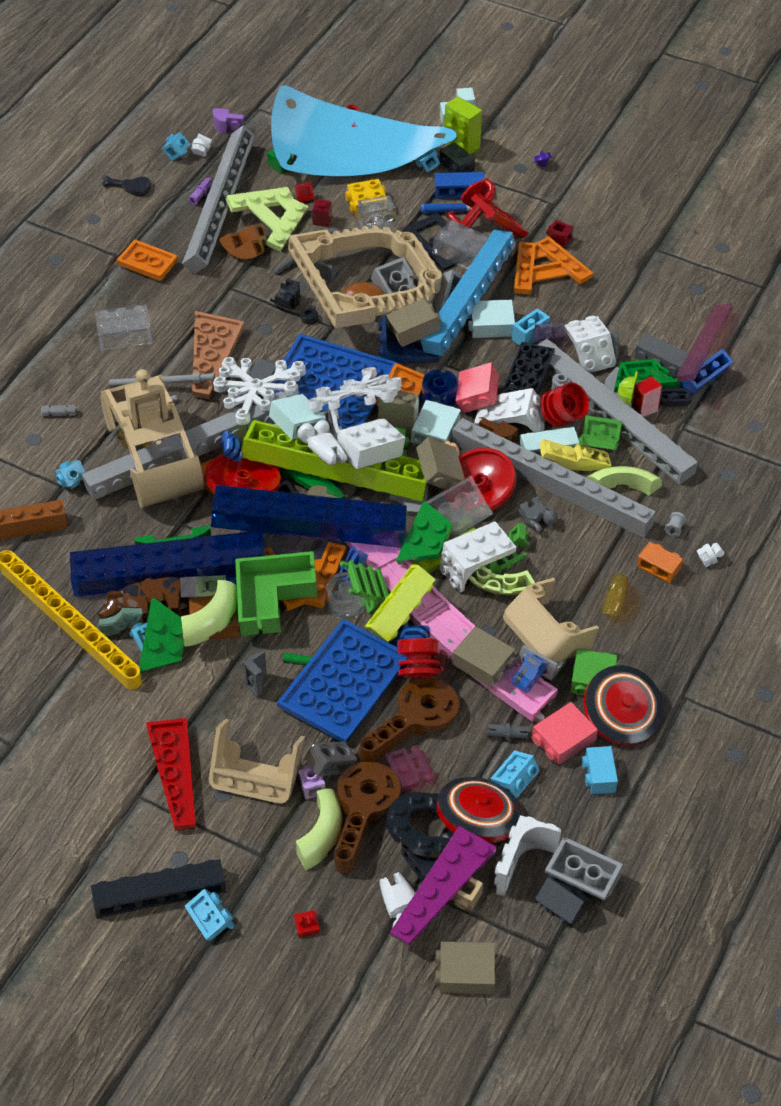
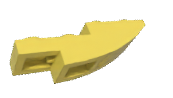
[539,439,612,471]

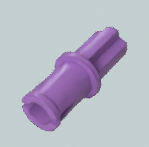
[188,178,213,205]

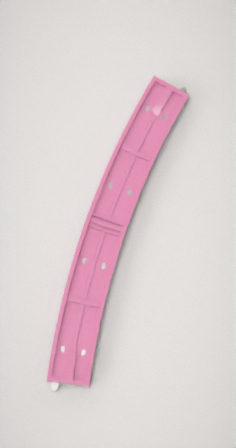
[333,503,558,723]

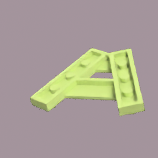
[226,187,308,252]

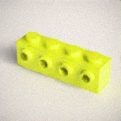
[365,565,436,642]

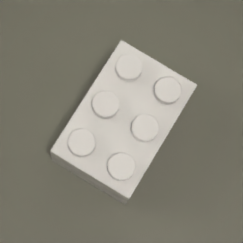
[337,418,405,469]

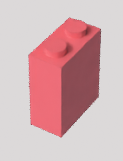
[456,362,499,413]
[532,702,598,766]

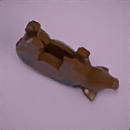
[98,577,188,624]

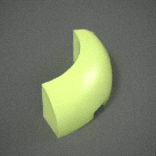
[586,466,662,496]
[468,566,535,595]
[181,580,238,647]
[296,789,342,870]

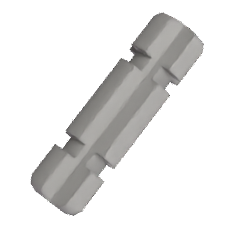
[41,405,77,417]

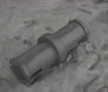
[486,723,529,740]

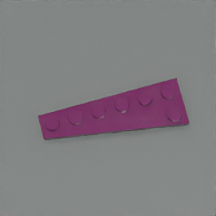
[390,826,496,946]

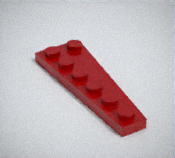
[146,718,196,831]

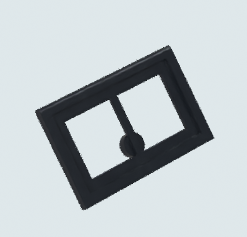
[403,213,479,271]

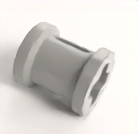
[664,512,687,537]

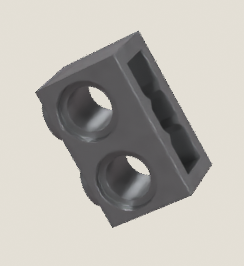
[180,575,226,597]
[305,741,358,776]

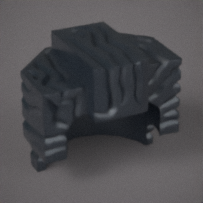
[270,278,300,310]

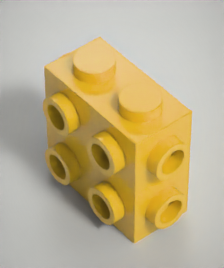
[345,179,390,218]

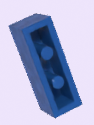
[434,172,484,199]
[680,349,734,395]

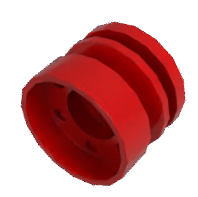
[540,382,589,427]
[397,638,441,679]

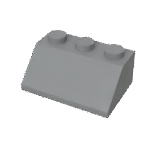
[545,837,623,900]

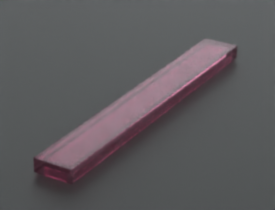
[676,303,733,382]

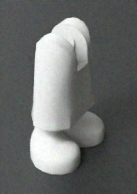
[297,420,347,465]
[380,872,415,928]

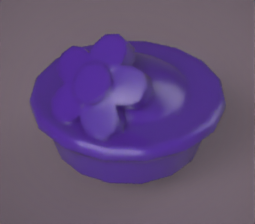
[534,151,553,167]

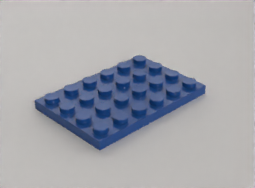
[277,619,407,743]

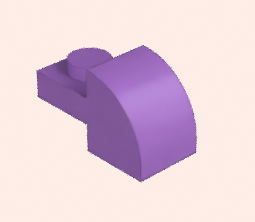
[213,108,244,134]

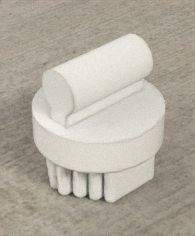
[191,134,211,157]
[697,543,724,567]

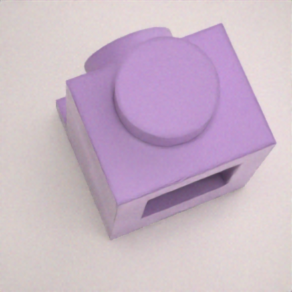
[298,764,325,800]

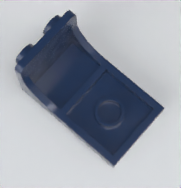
[378,315,439,363]

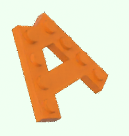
[514,236,593,295]
[253,542,347,611]

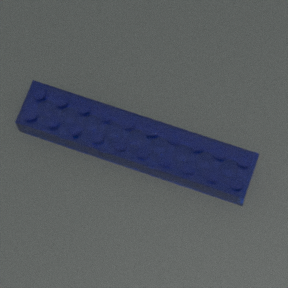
[211,485,407,548]
[70,530,266,597]

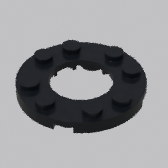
[386,791,454,858]

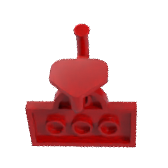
[446,178,528,238]

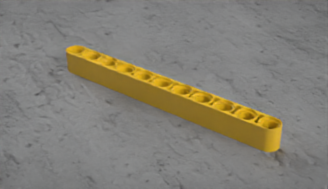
[0,550,142,690]

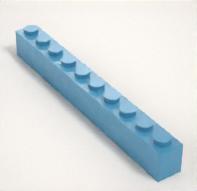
[421,229,516,356]

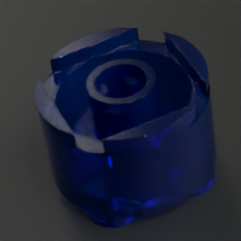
[421,369,458,407]

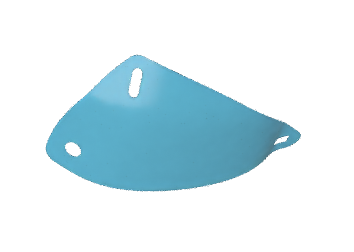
[271,85,456,176]

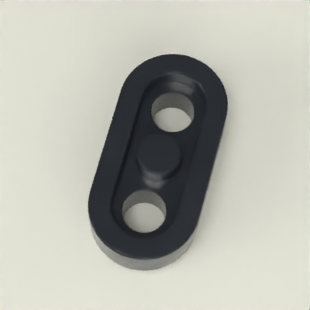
[659,388,693,406]

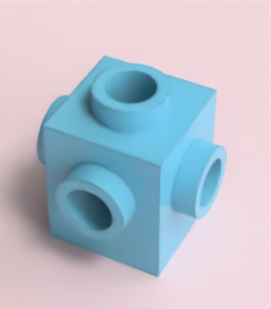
[162,132,190,161]
[414,148,441,173]
[56,460,85,489]

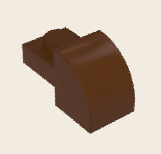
[479,417,518,443]

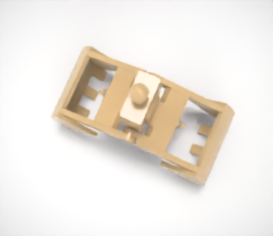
[100,369,204,508]

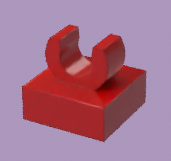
[294,182,315,202]
[294,910,320,938]

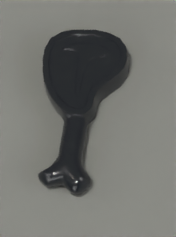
[102,175,151,197]

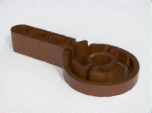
[359,678,459,762]
[334,762,401,874]

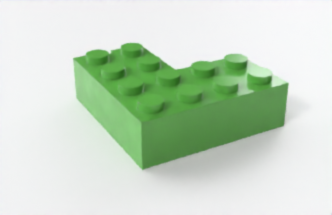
[235,551,318,636]

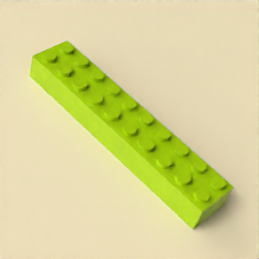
[242,420,429,501]

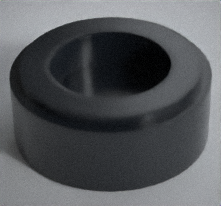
[301,308,318,325]

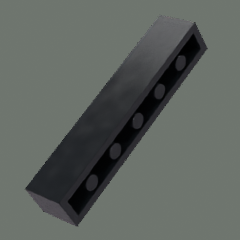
[91,859,226,918]

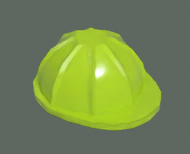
[618,371,638,406]

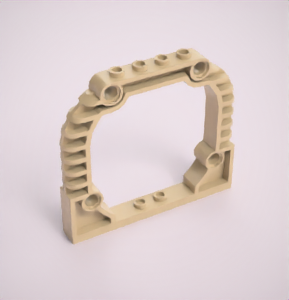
[288,226,442,329]

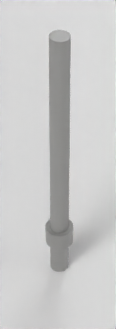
[109,372,215,387]

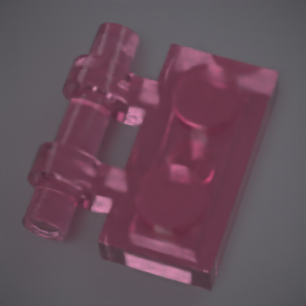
[386,745,434,792]

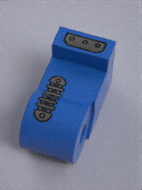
[512,652,549,694]

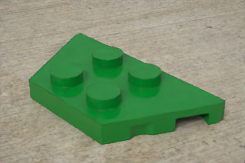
[614,359,681,393]
[396,501,453,565]
[139,598,184,673]

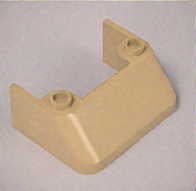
[503,578,599,662]
[209,719,305,803]

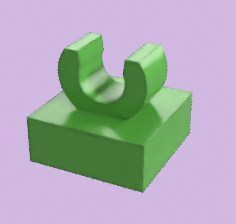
[509,522,530,548]

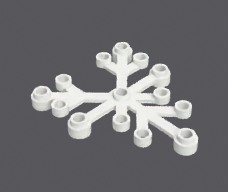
[213,357,306,425]
[308,367,402,412]

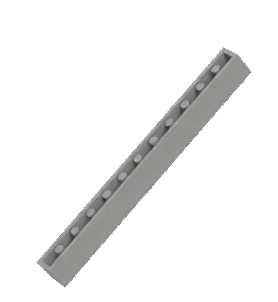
[182,125,255,274]
[538,339,697,485]
[82,391,287,500]
[452,418,656,538]

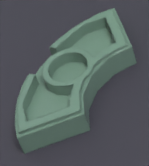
[97,608,142,636]

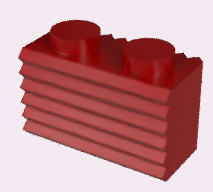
[631,376,662,417]

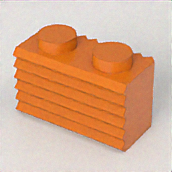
[637,542,683,584]

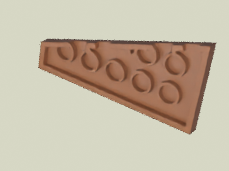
[192,311,245,400]

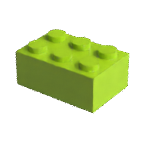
[444,96,482,155]

